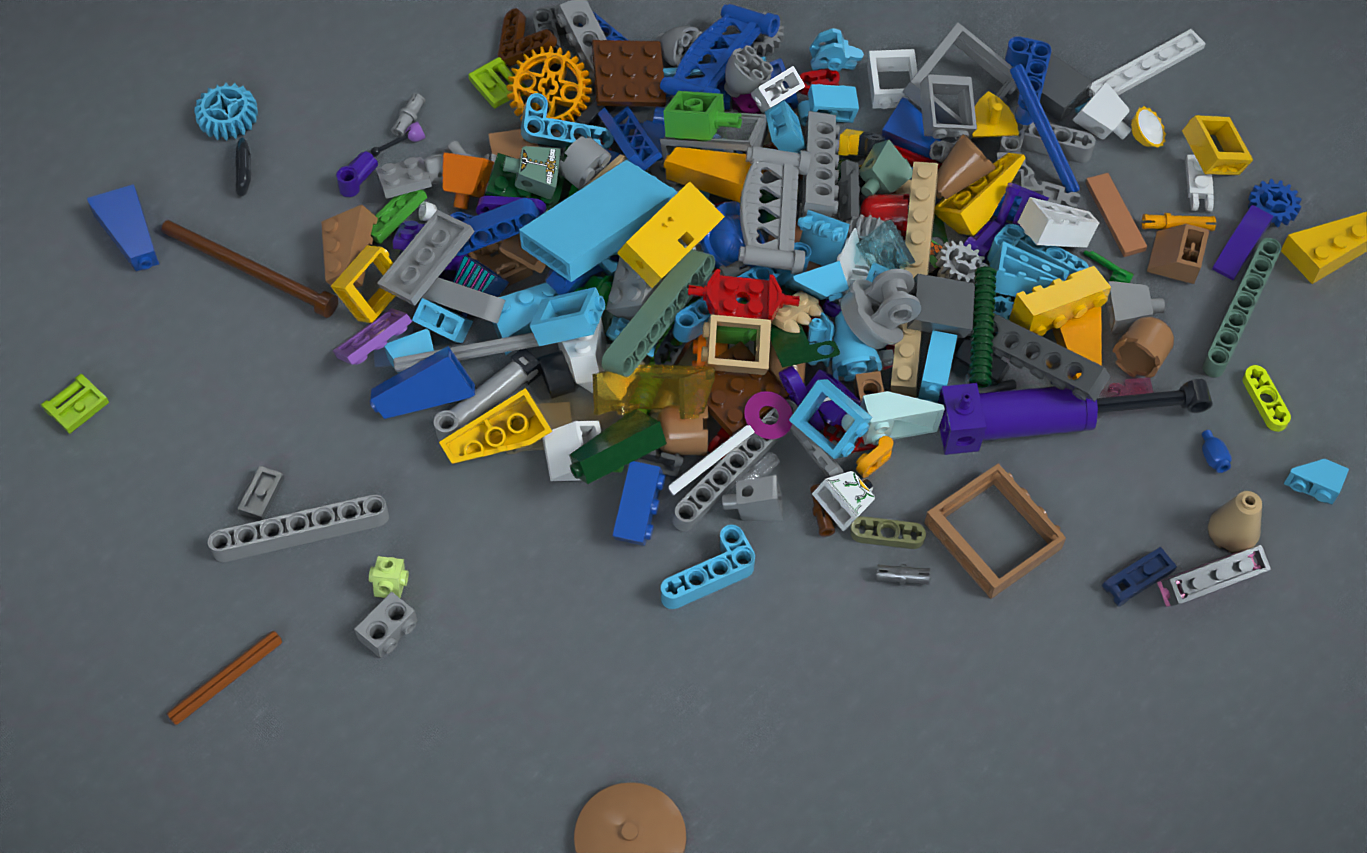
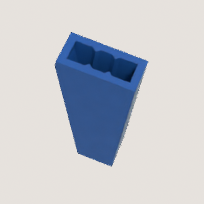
[87,184,159,271]
[369,346,475,419]

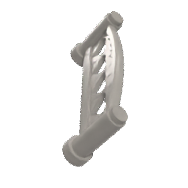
[738,146,811,275]

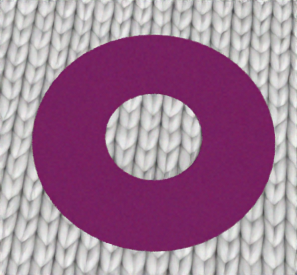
[745,392,793,439]

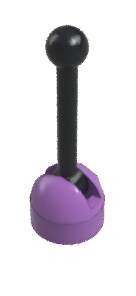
[371,121,425,156]

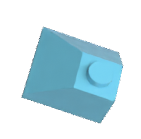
[784,261,849,302]

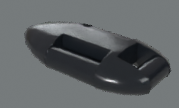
[235,138,251,197]

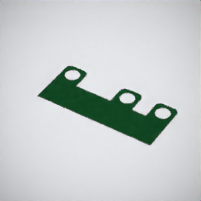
[770,284,840,368]

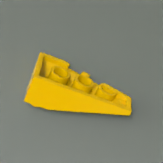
[934,153,1025,236]
[439,388,553,464]

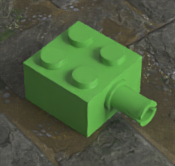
[663,91,742,142]

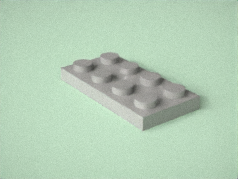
[377,210,475,306]

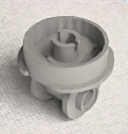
[841,269,921,349]

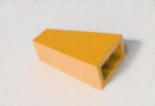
[664,147,764,203]
[1052,307,1102,380]

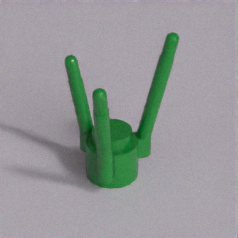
[1083,250,1134,283]

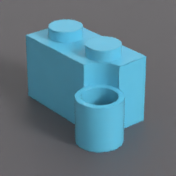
[798,84,859,126]

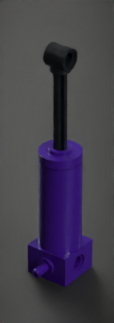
[938,379,1213,455]

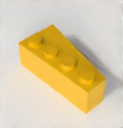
[1281,212,1367,284]
[1009,266,1111,336]

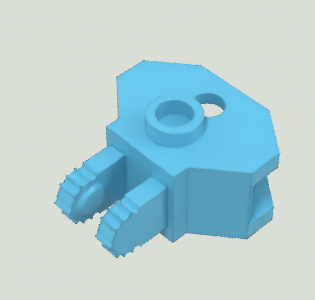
[809,28,864,72]

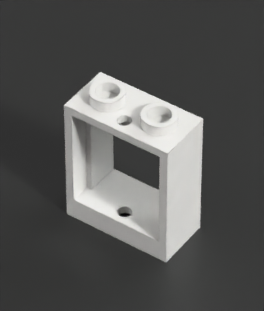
[867,49,918,109]

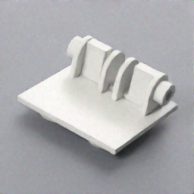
[837,228,877,294]

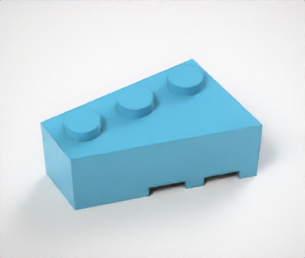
[990,241,1069,297]

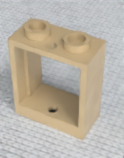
[701,315,771,375]

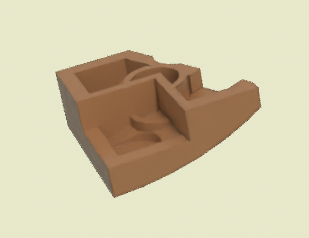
[489,127,538,159]

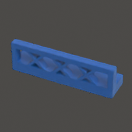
[598,106,663,171]

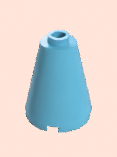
[832,311,882,381]

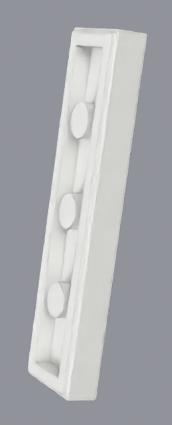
[667,425,755,496]

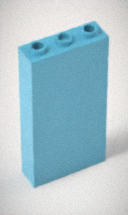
[519,160,677,282]

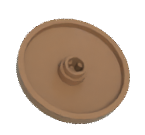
[574,783,686,853]

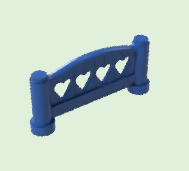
[660,4,780,96]

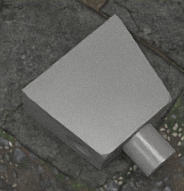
[1106,281,1165,334]
[722,475,783,521]

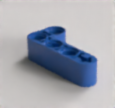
[1005,36,1052,125]
[456,198,541,256]

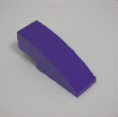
[1212,205,1273,280]

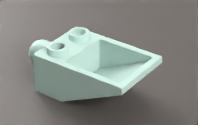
[841,391,945,445]

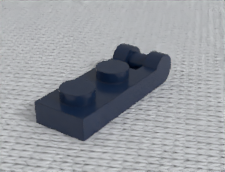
[1102,547,1177,607]

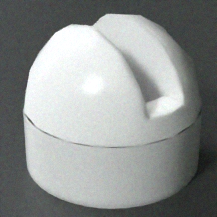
[418,202,437,222]

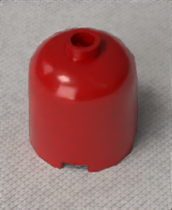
[859,194,910,242]

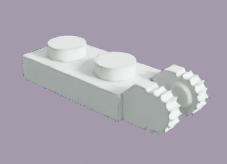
[1185,155,1214,212]

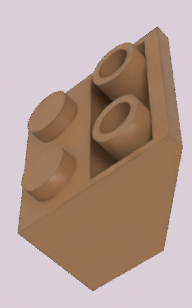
[1147,224,1210,284]

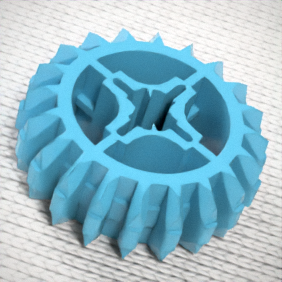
[194,83,258,141]

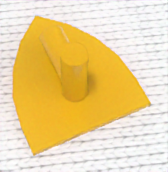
[972,91,1019,137]

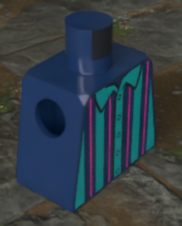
[453,255,509,318]

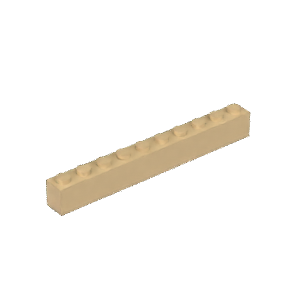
[891,162,938,398]

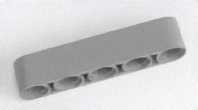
[422,277,506,324]

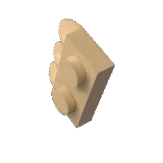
[771,290,824,333]

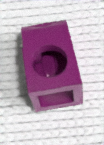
[732,93,762,114]

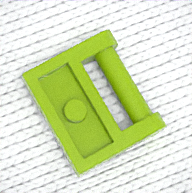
[468,57,528,109]
[40,373,109,434]

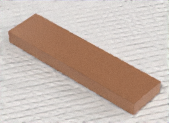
[1085,173,1147,257]

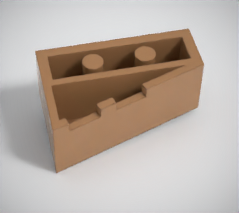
[321,205,378,288]

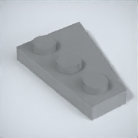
[791,424,844,478]

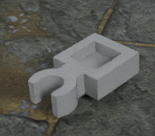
[1041,181,1080,208]

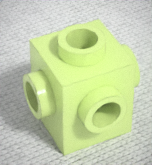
[369,556,409,598]

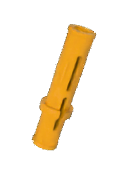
[1141,213,1216,231]

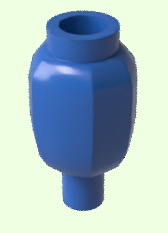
[1201,430,1232,473]

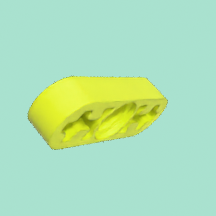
[1242,365,1291,432]

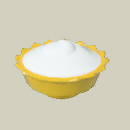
[1131,106,1166,148]

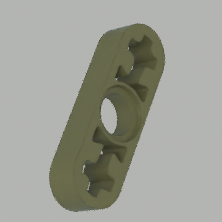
[850,516,926,549]

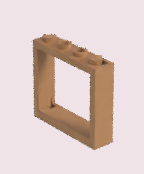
[925,463,1066,599]

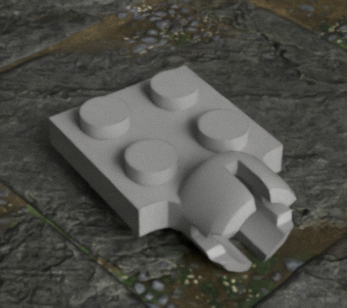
[376,154,443,199]

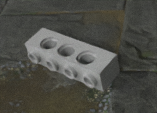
[556,0,607,89]

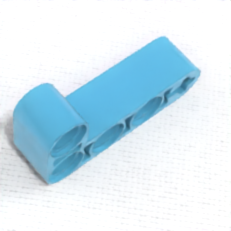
[521,93,614,150]
[987,224,1089,276]
[661,525,755,609]

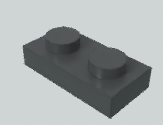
[238,466,285,520]

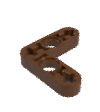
[498,8,557,66]

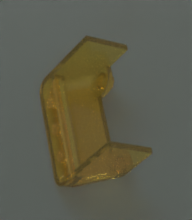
[592,364,715,419]

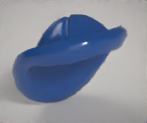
[700,201,766,269]

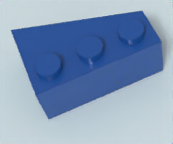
[612,461,665,546]

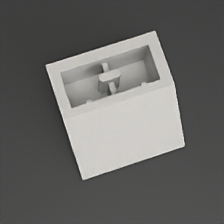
[542,421,601,481]

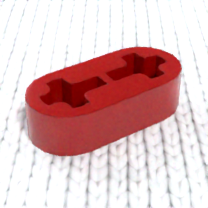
[799,68,840,95]

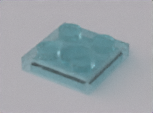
[856,220,916,270]

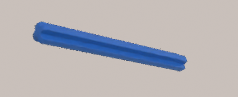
[1010,64,1080,194]

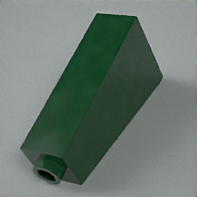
[569,409,667,484]

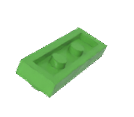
[371,190,428,244]

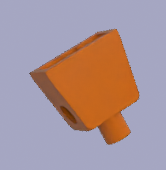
[443,152,494,210]

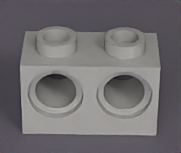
[354,592,417,658]

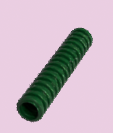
[969,266,997,388]

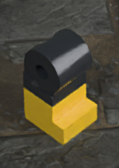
[838,129,885,157]

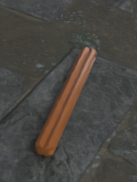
[167,631,282,725]

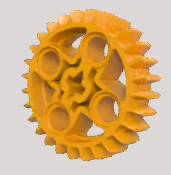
[507,46,592,132]

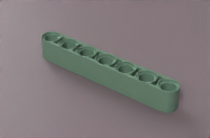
[1202,238,1282,378]
[601,249,715,377]

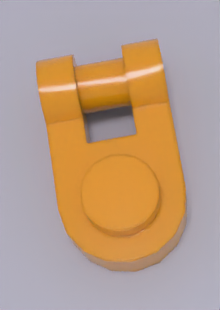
[856,436,894,478]

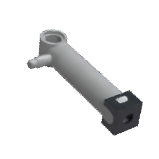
[434,348,542,441]

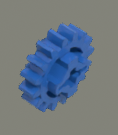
[1248,179,1301,227]

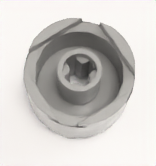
[558,136,611,190]

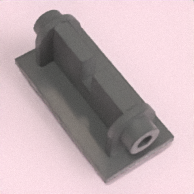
[628,448,683,478]

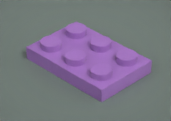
[333,308,412,365]

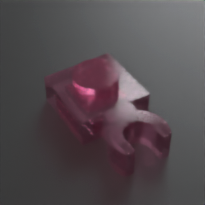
[1107,377,1154,397]

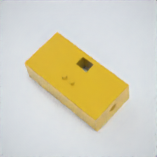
[617,182,724,288]

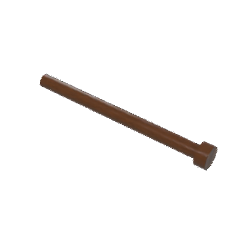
[161,220,338,318]

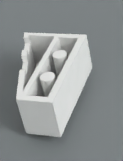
[1018,197,1099,248]

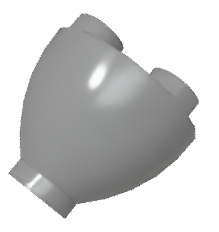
[655,26,703,68]
[724,45,773,97]

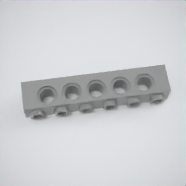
[801,111,840,218]

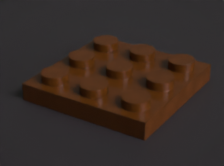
[592,40,667,107]
[683,341,790,437]

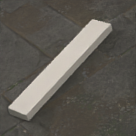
[1089,29,1206,97]

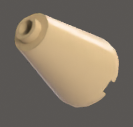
[1208,491,1262,553]

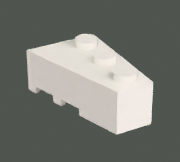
[557,318,607,384]

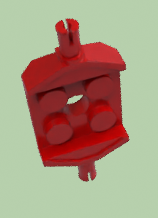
[687,269,800,322]

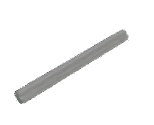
[393,333,539,372]

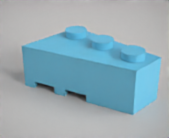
[492,282,559,355]

